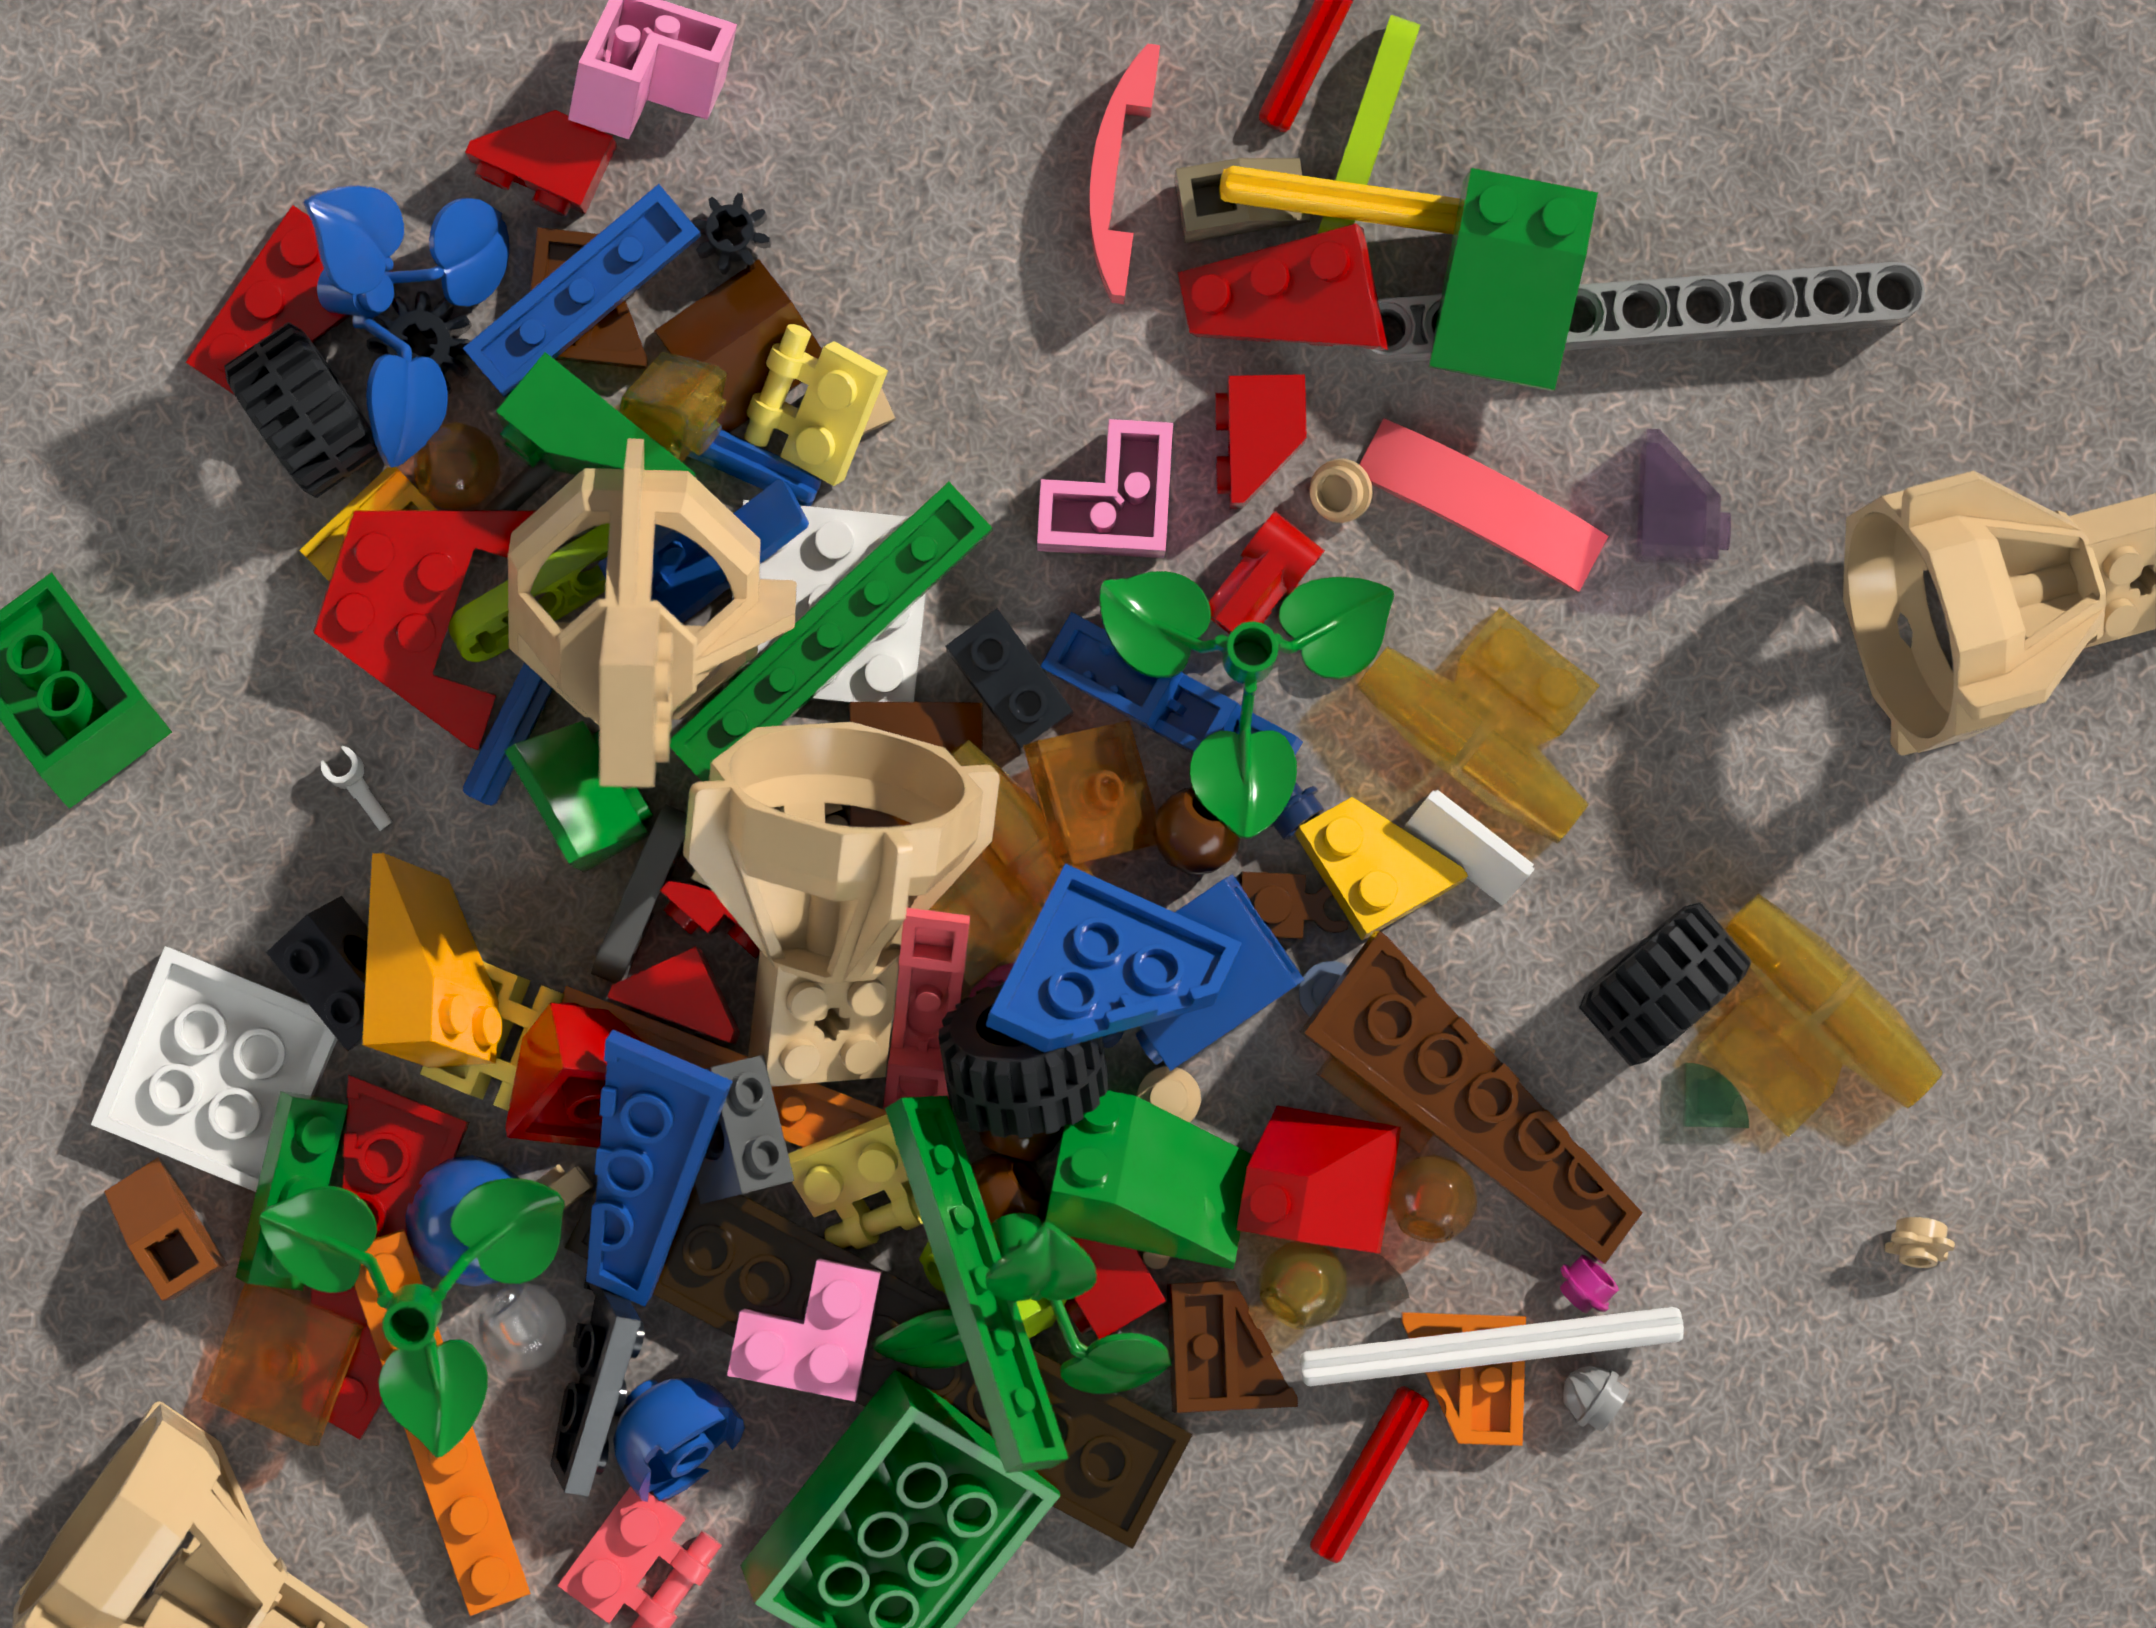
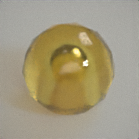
[1259,1241,1347,1330]

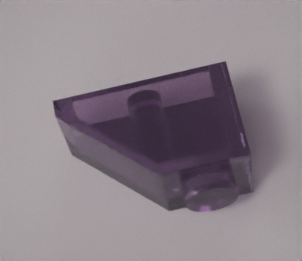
[1636,429,1731,565]

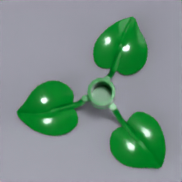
[1099,571,1394,839]
[259,1178,565,1458]
[871,1213,1171,1394]

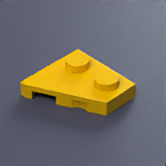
[1294,797,1468,940]

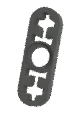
[591,804,687,984]

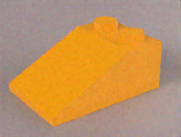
[362,853,502,1068]

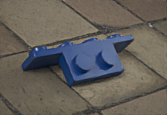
[598,479,809,624]

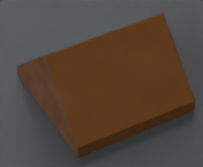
[654,259,822,433]

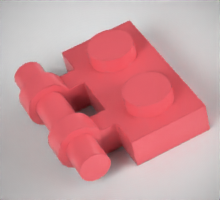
[557,1486,722,1628]

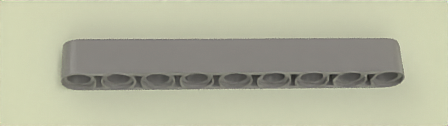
[1358,262,1925,363]

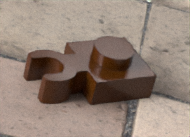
[1241,871,1349,939]

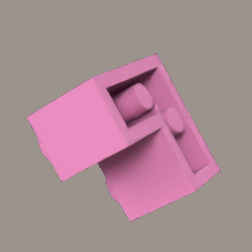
[568,0,737,139]
[1037,419,1173,558]
[727,1258,883,1401]

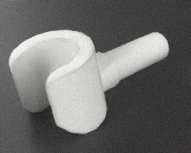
[321,746,393,831]

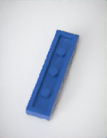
[463,184,701,399]

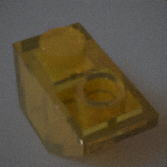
[620,351,727,462]

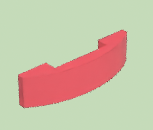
[1089,43,1160,304]
[1359,418,1608,593]
[883,908,970,1110]

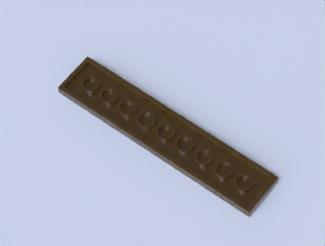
[564,1183,1193,1549]

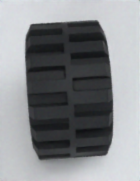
[224,322,380,498]
[1579,902,1752,1066]
[938,982,1109,1138]

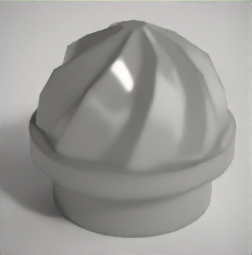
[1563,1366,1629,1432]

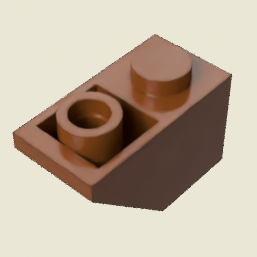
[104,1157,228,1302]

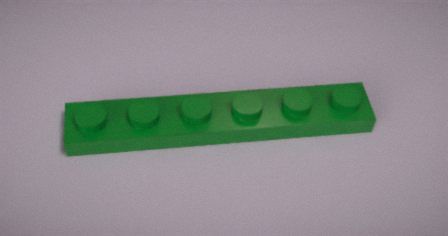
[669,481,993,782]
[885,1096,1068,1473]

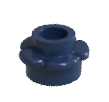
[1268,783,1325,840]

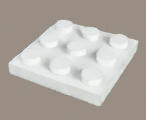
[723,500,926,703]
[91,946,337,1192]

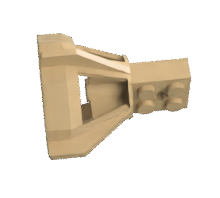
[508,439,797,787]
[1843,470,2156,756]
[683,722,1000,1087]
[13,1401,369,1628]

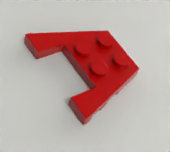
[313,510,537,750]

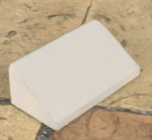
[1404,790,1534,905]

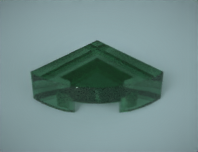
[1683,1063,1749,1128]

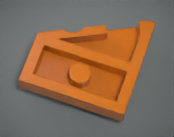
[1401,1312,1526,1446]

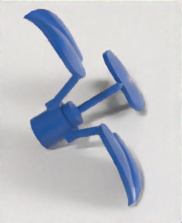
[303,186,510,468]

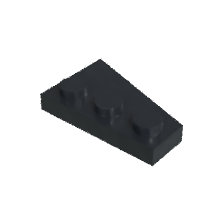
[550,1273,644,1497]

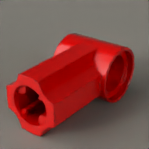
[1209,511,1325,635]

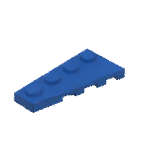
[586,1030,733,1307]

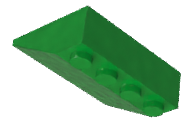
[740,1370,1061,1628]

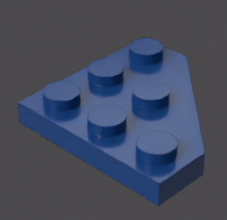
[986,863,1242,1052]

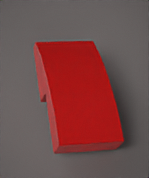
[660,881,760,959]

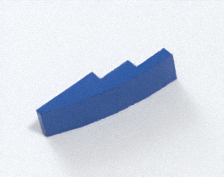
[1040,612,1303,755]

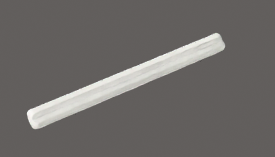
[1300,1307,1684,1386]

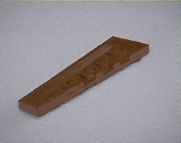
[1299,930,1643,1264]

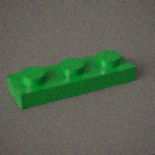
[235,1091,348,1291]

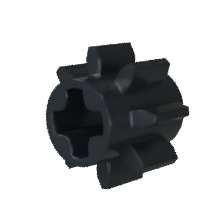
[692,193,772,275]

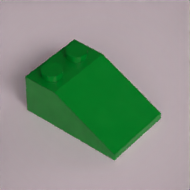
[1428,168,1598,392]
[496,352,697,479]
[0,572,172,809]
[504,721,654,873]
[1045,1090,1253,1269]

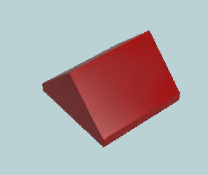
[607,947,740,1044]

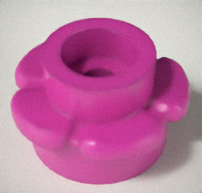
[1560,1254,1619,1314]

